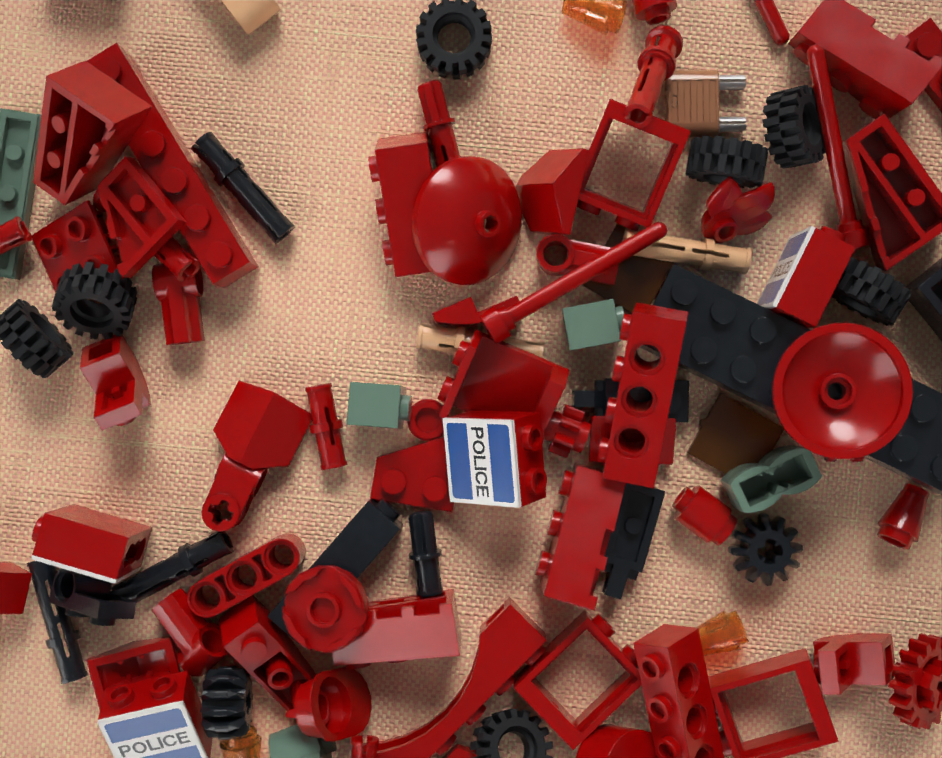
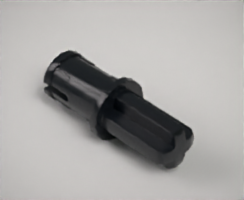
[409,511,443,597]

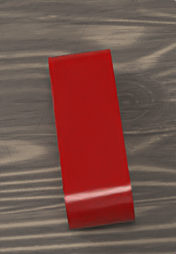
[187,533,306,618]

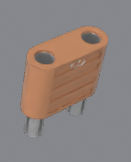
[665,70,747,137]

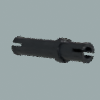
[191,132,295,244]
[111,531,234,602]
[26,561,88,684]

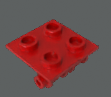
[31,200,126,292]

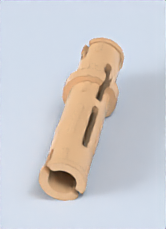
[622,228,752,275]
[416,322,544,358]

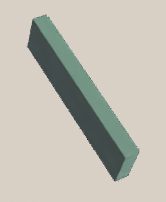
[0,108,41,280]

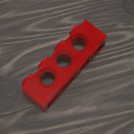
[597,302,689,489]
[633,624,724,758]

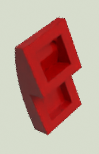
[432,296,519,326]

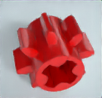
[543,404,592,459]

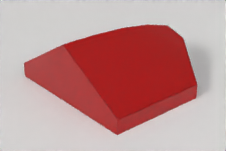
[515,148,589,235]
[213,380,312,469]
[86,636,181,710]

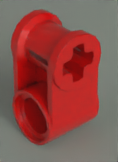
[201,453,268,532]

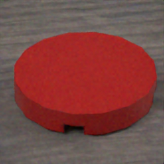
[282,565,369,653]

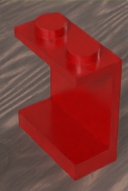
[437,330,570,433]

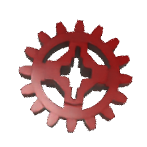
[888,633,942,730]

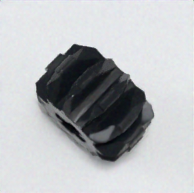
[728,512,803,586]
[200,666,254,740]

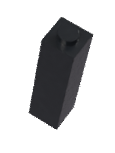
[267,498,403,644]

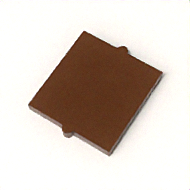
[582,224,674,313]
[687,393,784,474]

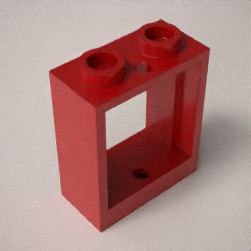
[577,99,691,231]
[513,610,642,750]
[709,648,839,758]

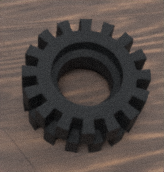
[416,0,492,80]
[762,85,826,169]
[685,136,768,188]
[831,257,911,326]
[52,262,137,340]
[0,299,73,378]
[470,708,553,758]

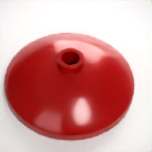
[412,156,522,285]
[772,323,913,459]

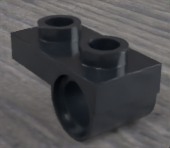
[49,568,137,626]

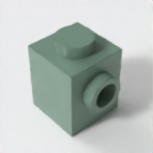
[561,299,624,351]
[347,382,412,429]

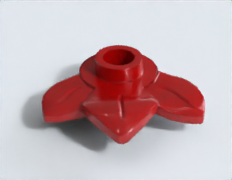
[701,176,775,244]

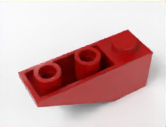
[219,595,317,720]

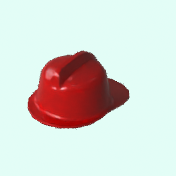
[285,667,372,742]

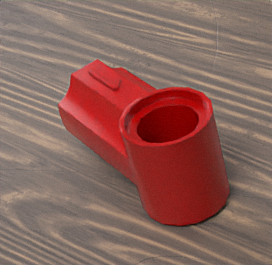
[537,234,619,286]
[152,264,205,345]
[152,588,229,677]

